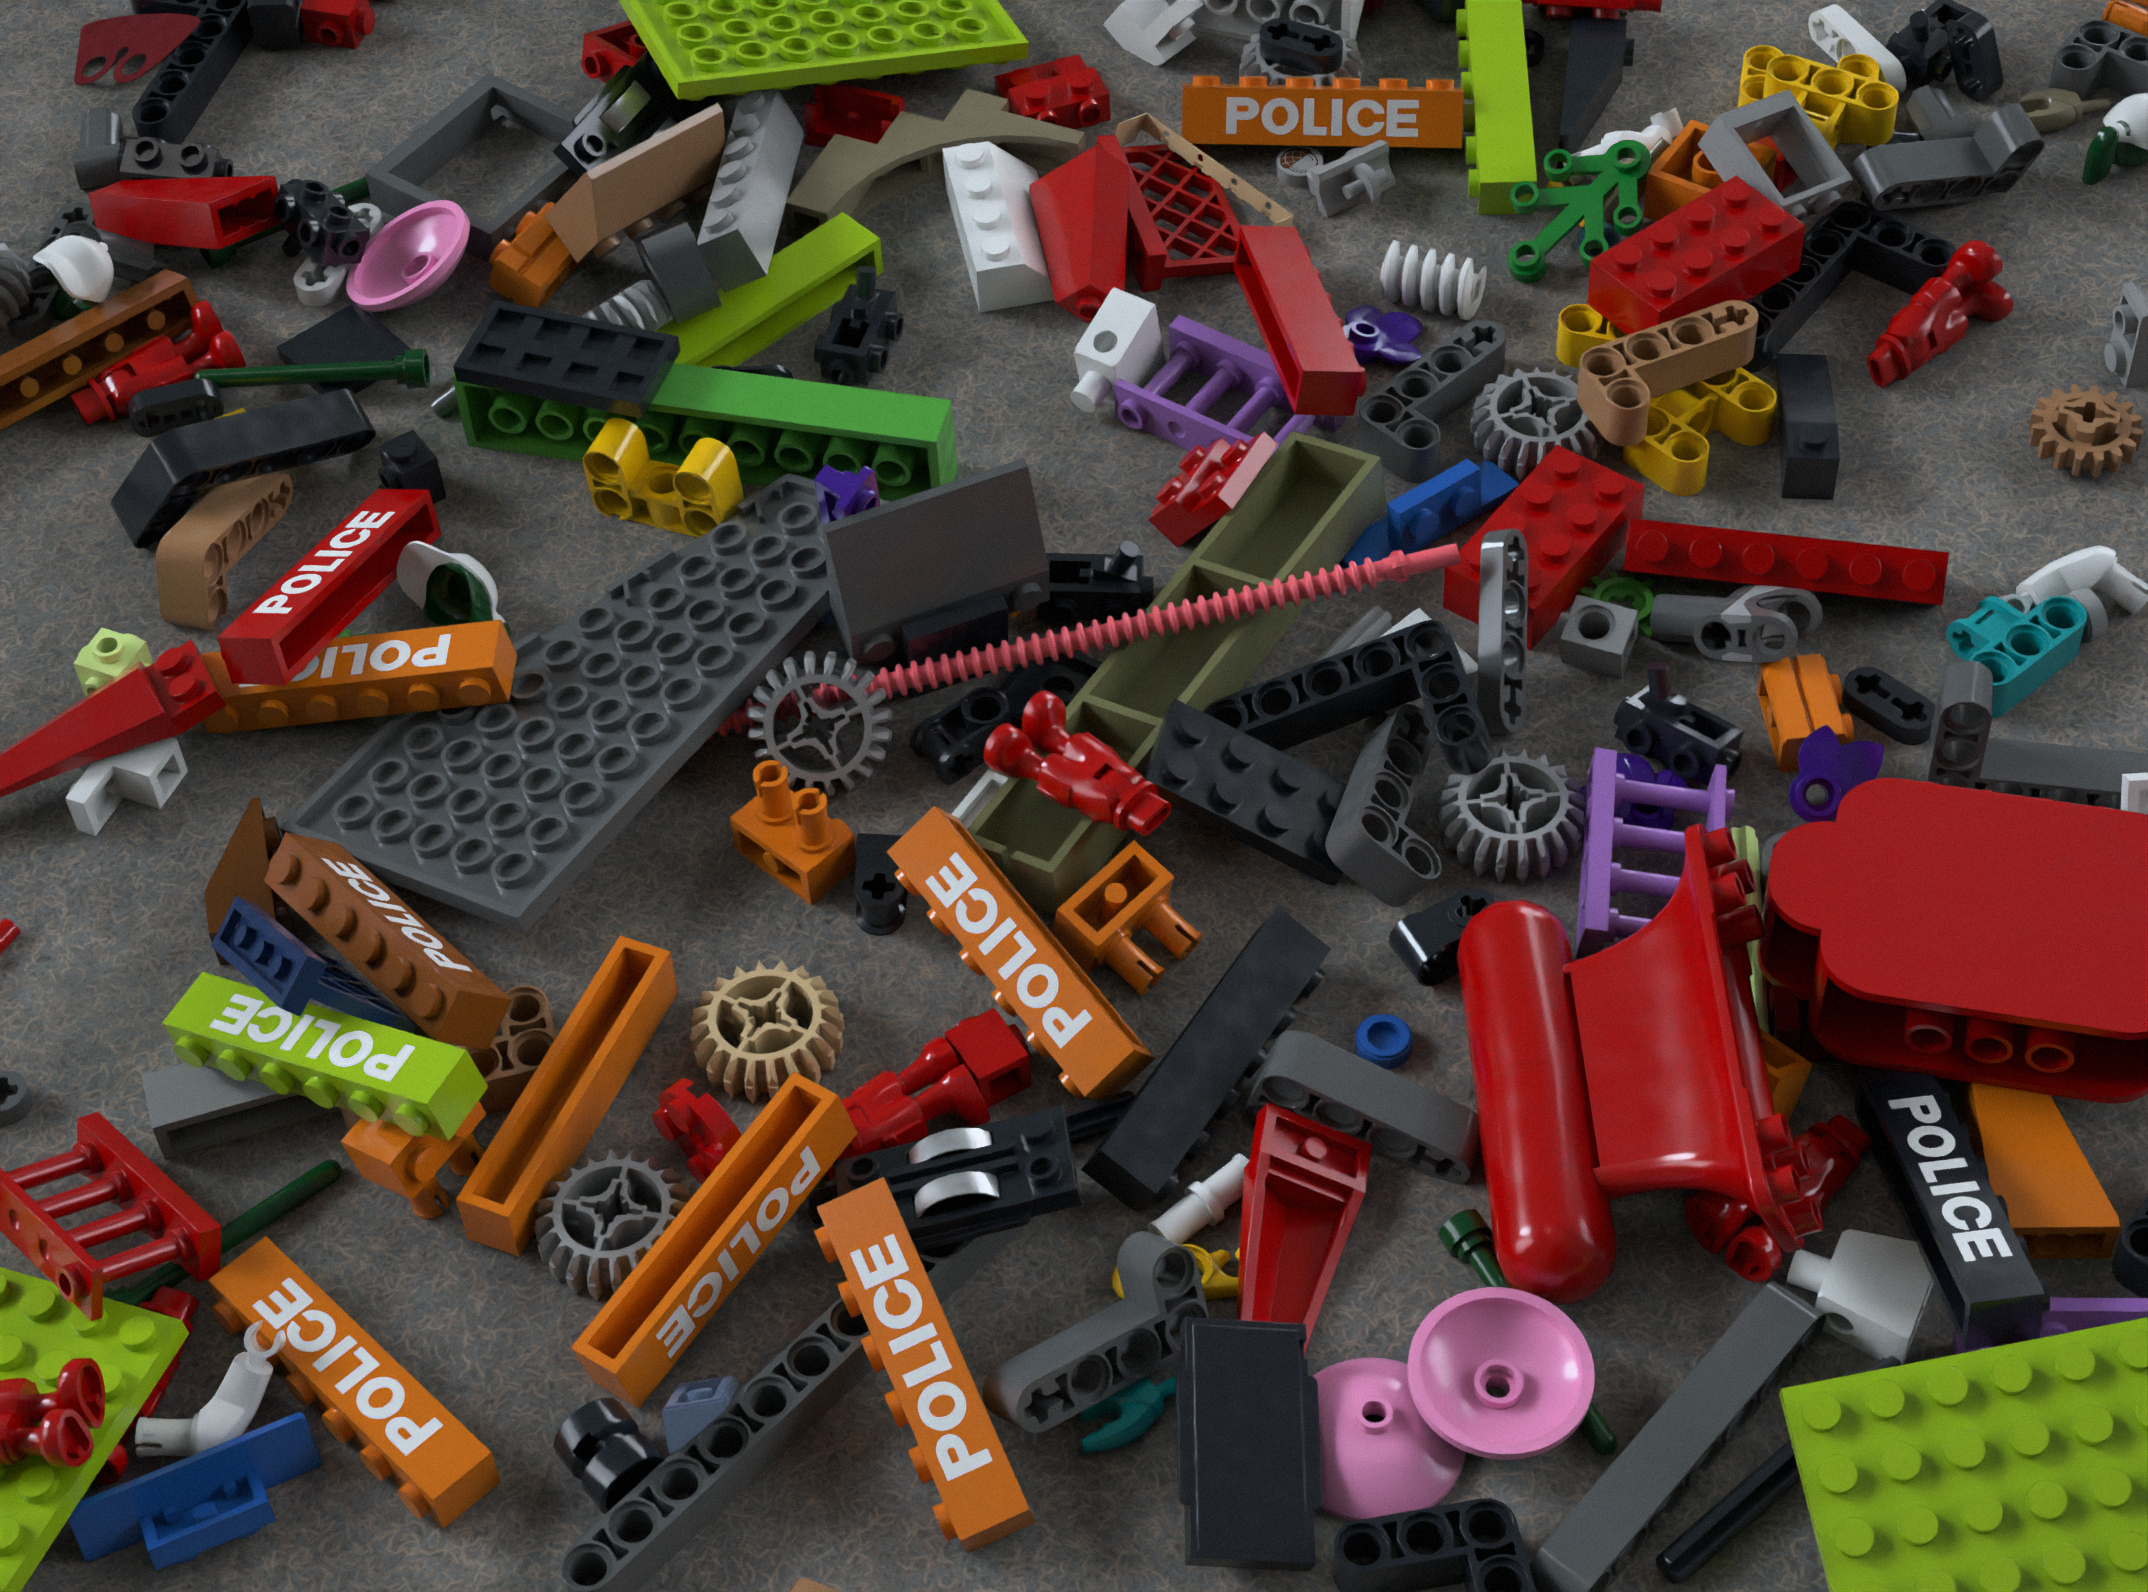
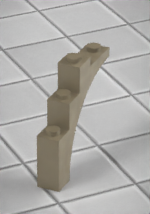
[785,88,1086,239]

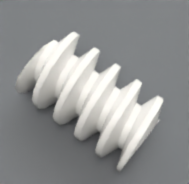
[1379,240,1487,321]

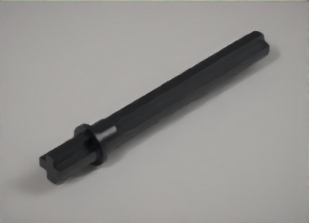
[1656,1355,1901,1584]

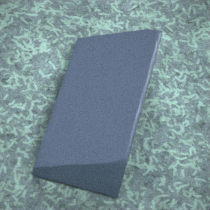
[662,1375,739,1455]

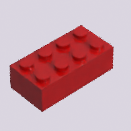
[1587,175,1805,335]
[1443,445,1645,651]

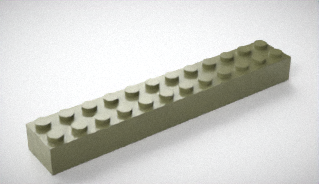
[967,431,1386,915]

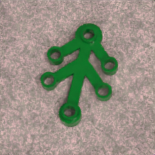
[1507,140,1652,283]

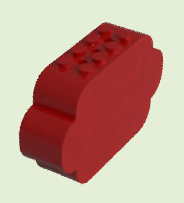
[1757,778,2148,1104]

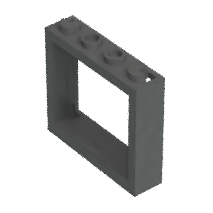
[365,73,579,264]

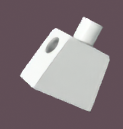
[1070,287,1166,413]
[1786,1229,1934,1365]

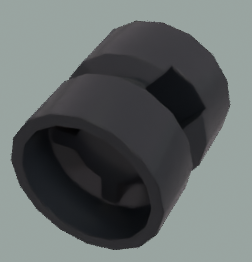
[553,1397,665,1514]

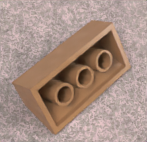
[544,103,726,263]

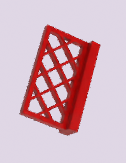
[1096,135,1240,293]

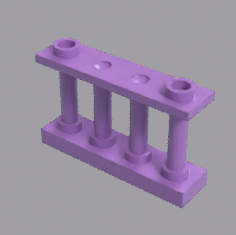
[1114,315,1346,465]
[1575,747,1735,960]

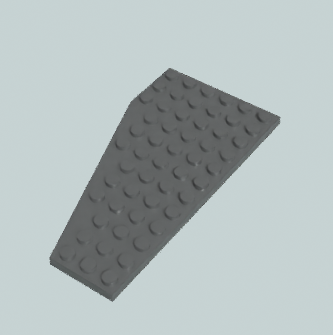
[280,473,890,934]

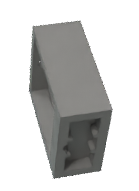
[1698,89,1853,222]

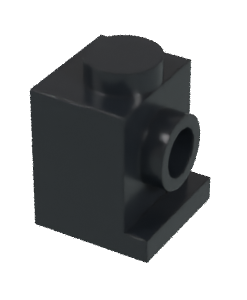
[378,430,447,504]

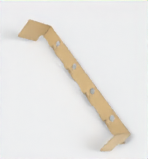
[1115,112,1295,227]

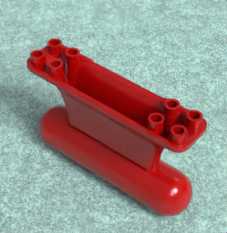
[1457,823,1823,1305]

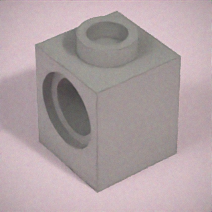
[1554,595,1638,679]

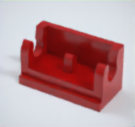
[804,83,905,148]

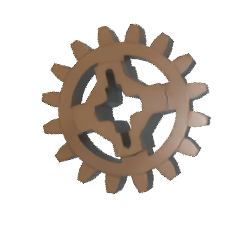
[2028,384,2143,478]

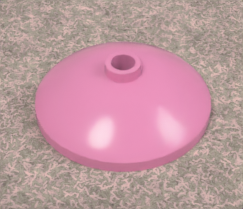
[346,200,470,312]
[1407,1287,1595,1460]
[1313,1357,1466,1522]

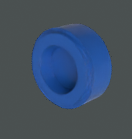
[1355,1014,1413,1070]

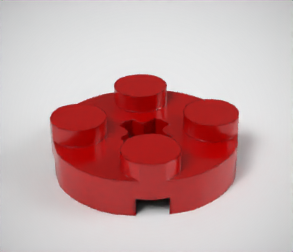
[651,1078,742,1184]

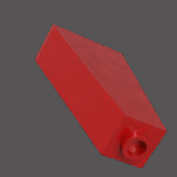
[1029,145,1130,323]
[88,175,279,250]

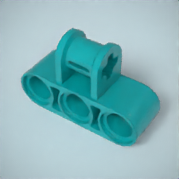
[1946,596,2087,718]

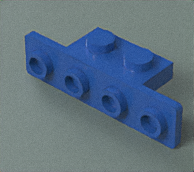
[1339,458,1519,569]
[68,1412,323,1571]

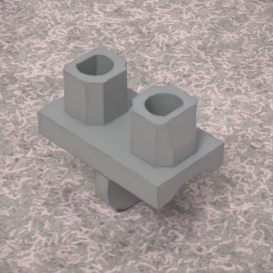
[1306,139,1396,218]

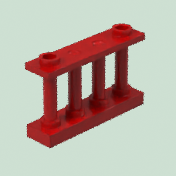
[0,1112,221,1321]

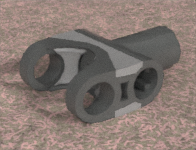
[1650,585,1823,663]

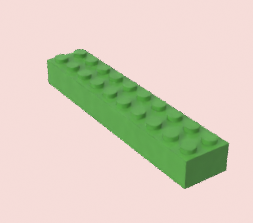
[452,363,958,502]

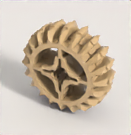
[690,960,845,1104]

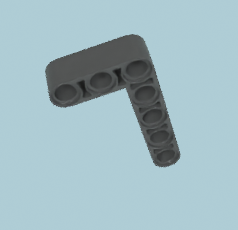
[1926,661,2148,810]

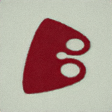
[74,13,201,85]

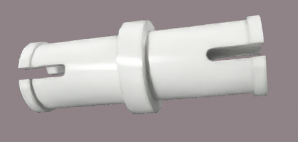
[1147,1153,1249,1245]

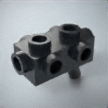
[1885,0,1976,87]
[117,137,234,180]
[273,179,370,266]
[814,266,904,386]
[1037,540,1154,627]
[1614,662,1744,785]

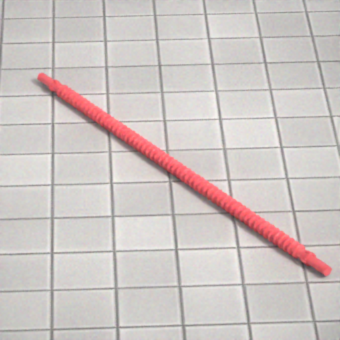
[707,543,1461,741]

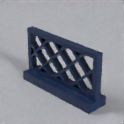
[211,895,417,1034]

